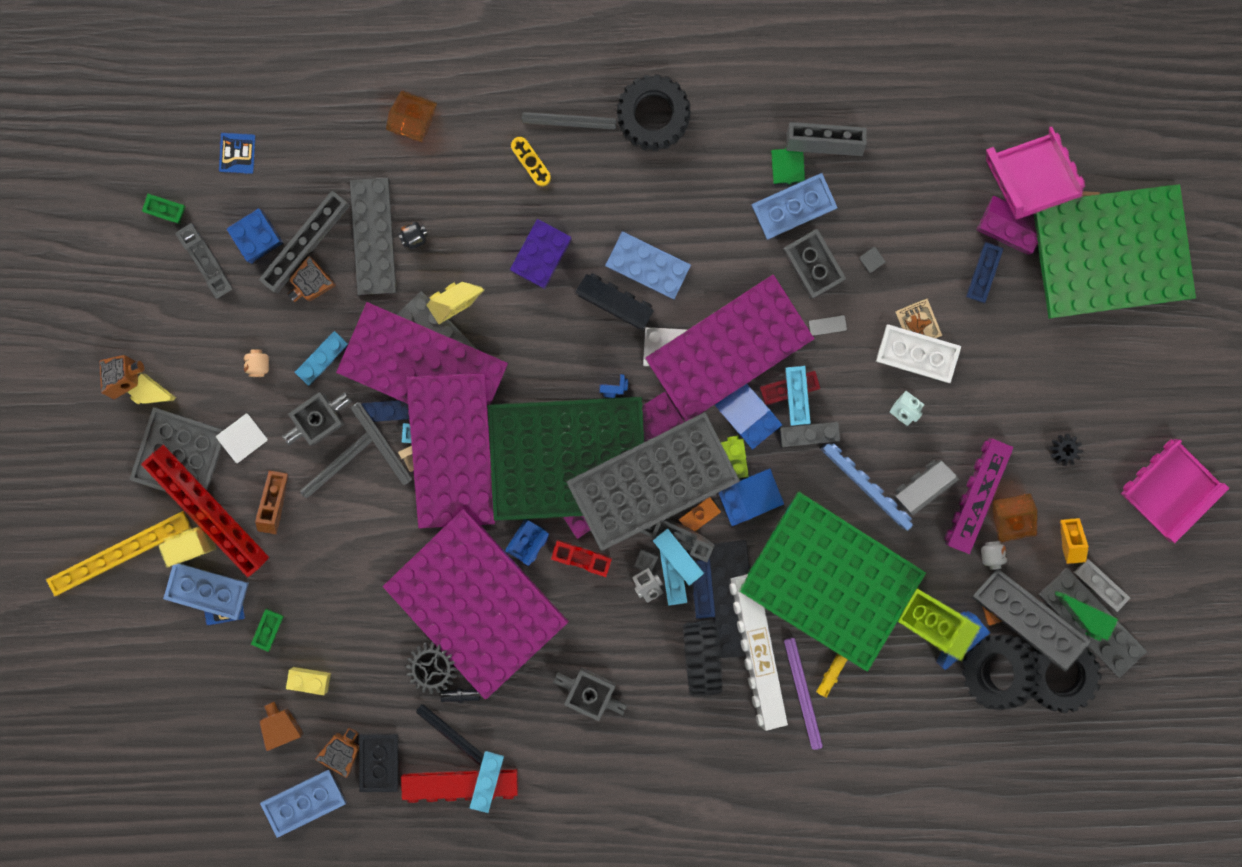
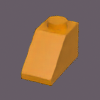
[1060,518,1089,564]

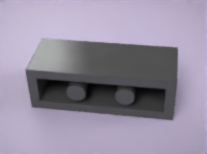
[779,422,840,447]

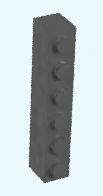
[259,190,350,294]

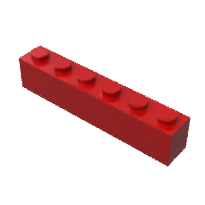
[401,769,519,803]

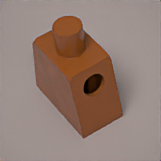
[260,701,304,751]

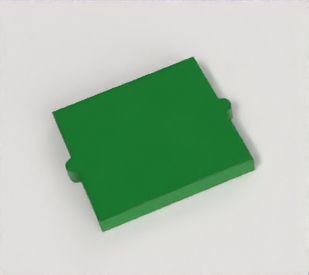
[771,148,805,185]

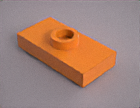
[679,497,721,531]

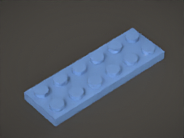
[820,443,913,530]

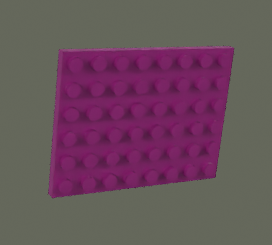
[382,508,569,700]

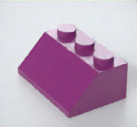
[976,195,1038,255]

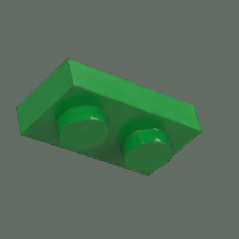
[142,194,186,224]
[251,609,284,652]

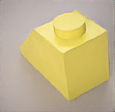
[128,374,176,404]

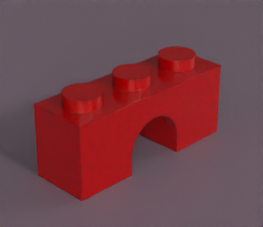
[551,540,612,577]

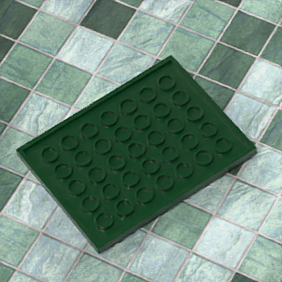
[488,397,644,521]

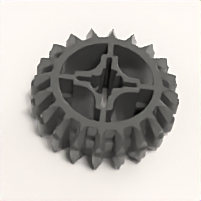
[406,642,458,694]

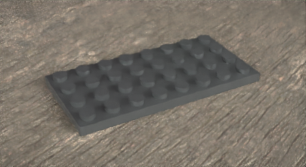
[566,412,740,551]

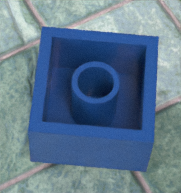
[227,208,283,264]

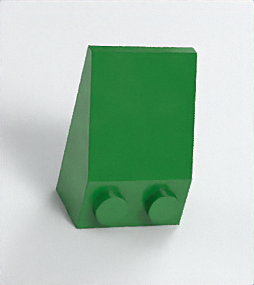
[1055,591,1118,641]

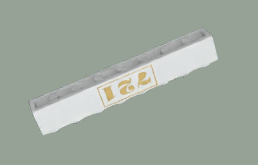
[729,574,788,731]

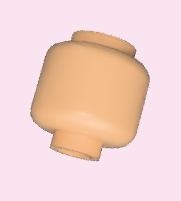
[244,350,269,377]

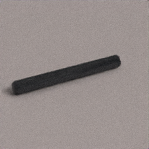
[416,704,484,766]

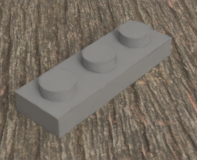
[1073,559,1130,612]

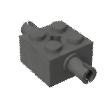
[282,392,352,446]
[553,667,627,721]

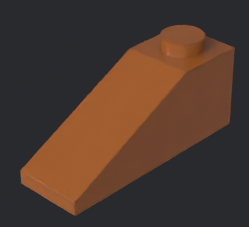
[255,471,288,534]

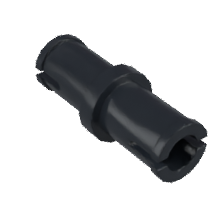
[440,688,480,703]

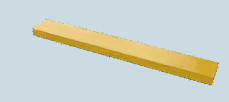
[46,511,192,597]

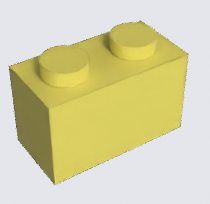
[286,667,331,695]

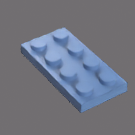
[751,173,837,240]
[605,231,691,300]
[163,563,249,620]
[260,769,347,838]

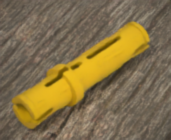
[816,654,847,698]

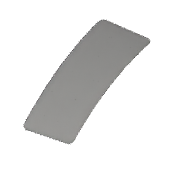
[809,315,847,336]

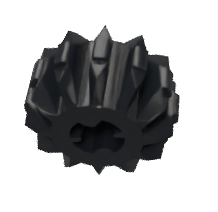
[1049,434,1083,466]

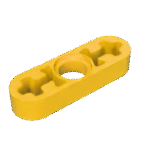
[511,137,551,187]

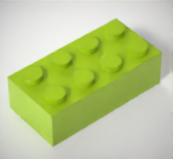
[897,589,981,661]

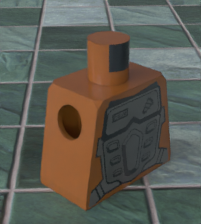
[287,256,336,302]
[99,355,144,399]
[315,728,359,778]

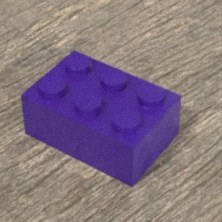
[510,219,572,290]

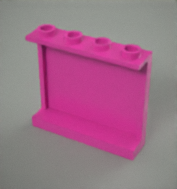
[986,127,1085,219]
[1121,439,1229,543]

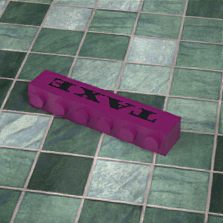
[944,438,1014,554]

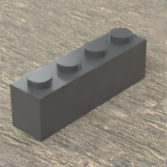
[786,122,867,156]

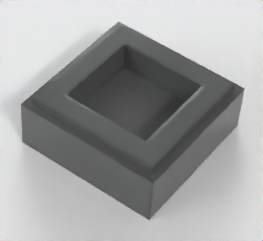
[859,247,885,274]
[633,549,658,572]

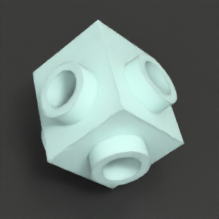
[890,391,924,426]

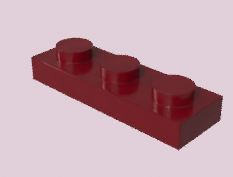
[760,371,821,405]

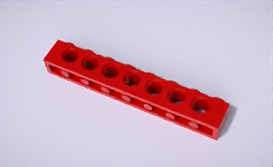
[141,445,269,577]

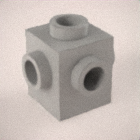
[632,568,663,603]

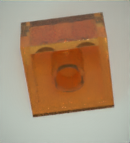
[386,91,437,142]
[993,493,1038,543]

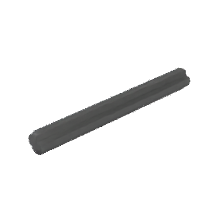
[522,112,617,129]
[351,402,412,485]
[300,432,372,498]

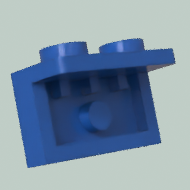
[600,374,628,398]
[505,519,549,566]

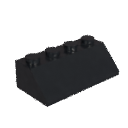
[575,273,654,331]

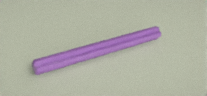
[784,638,823,750]

